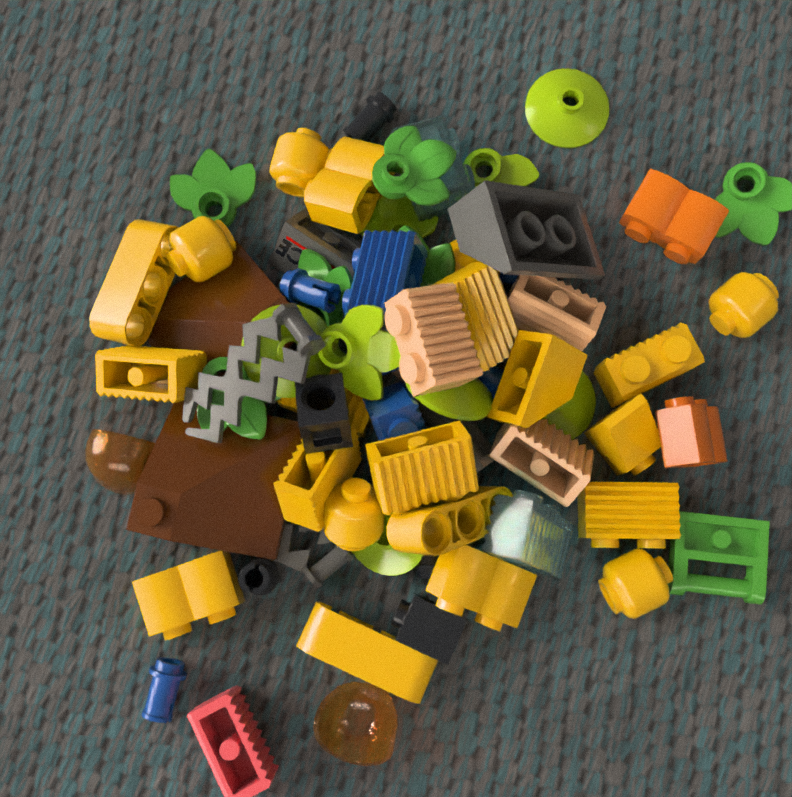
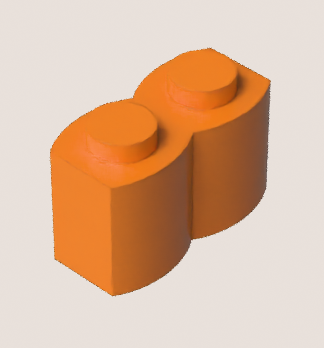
[619,169,729,264]
[655,396,728,468]

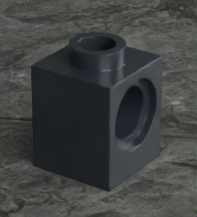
[295,373,353,454]
[391,593,467,665]

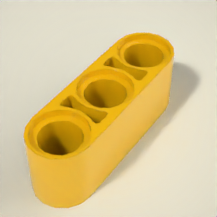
[89,219,179,347]
[387,486,516,556]
[296,601,438,704]

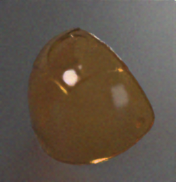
[85,429,155,495]
[313,681,399,766]

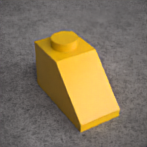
[487,330,588,429]
[584,393,661,476]

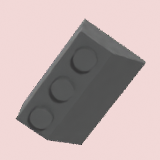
[448,181,605,280]

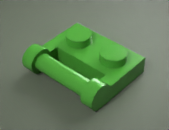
[668,511,770,605]

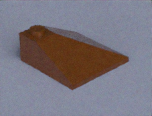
[147,241,297,377]
[126,401,302,560]

